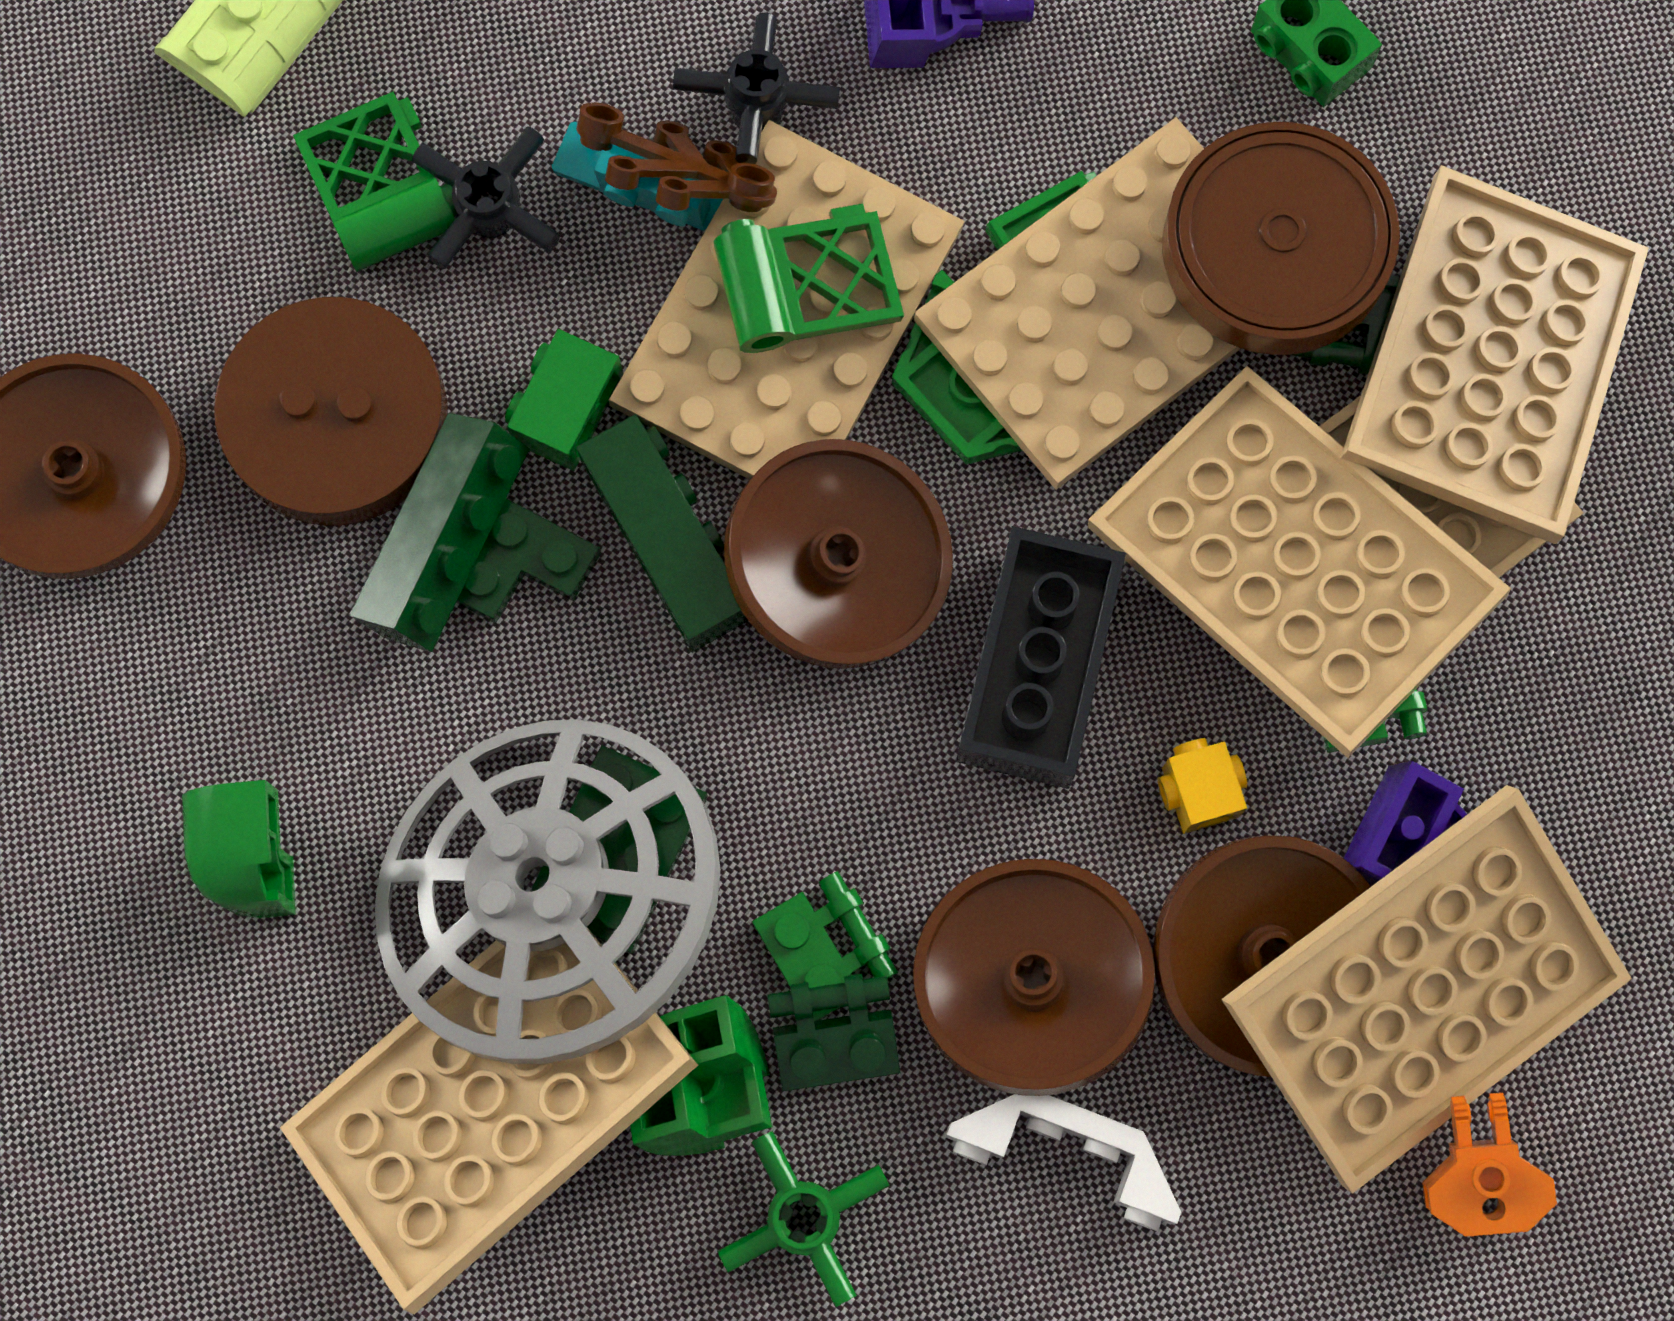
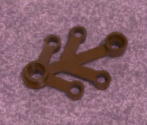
[576,102,777,212]

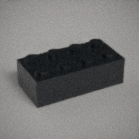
[956,526,1126,789]

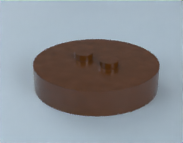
[1162,122,1400,355]
[214,297,448,526]

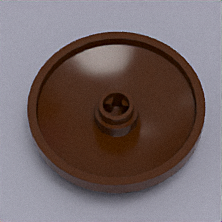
[0,353,186,579]
[724,439,953,669]
[1153,835,1371,1077]
[913,859,1155,1096]

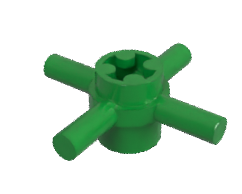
[717,1131,890,1307]

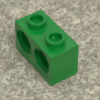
[1251,0,1382,108]

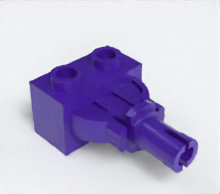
[864,0,1034,68]
[1344,761,1467,886]

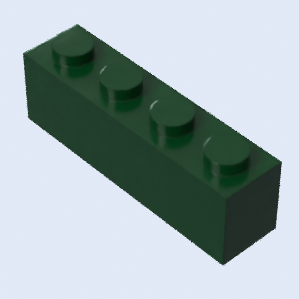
[349,413,530,652]
[576,414,748,653]

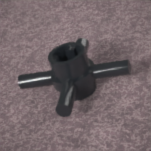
[673,13,840,164]
[412,126,560,269]

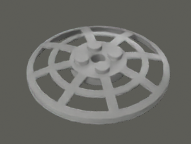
[375,719,721,1064]

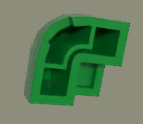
[182,780,296,918]
[630,995,772,1156]

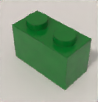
[505,329,624,471]

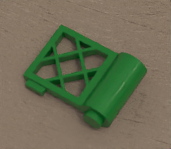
[293,91,458,272]
[713,204,904,353]

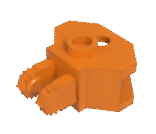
[1422,1093,1557,1237]

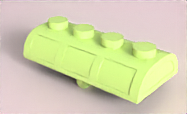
[154,0,343,117]

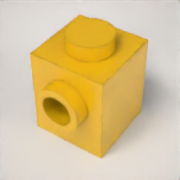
[1157,738,1247,834]

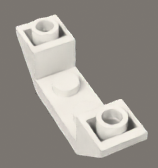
[945,1094,1181,1231]

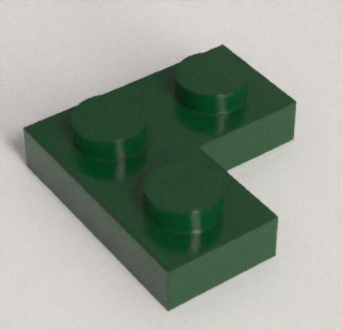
[456,498,601,624]

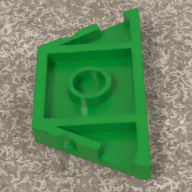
[892,270,1023,465]

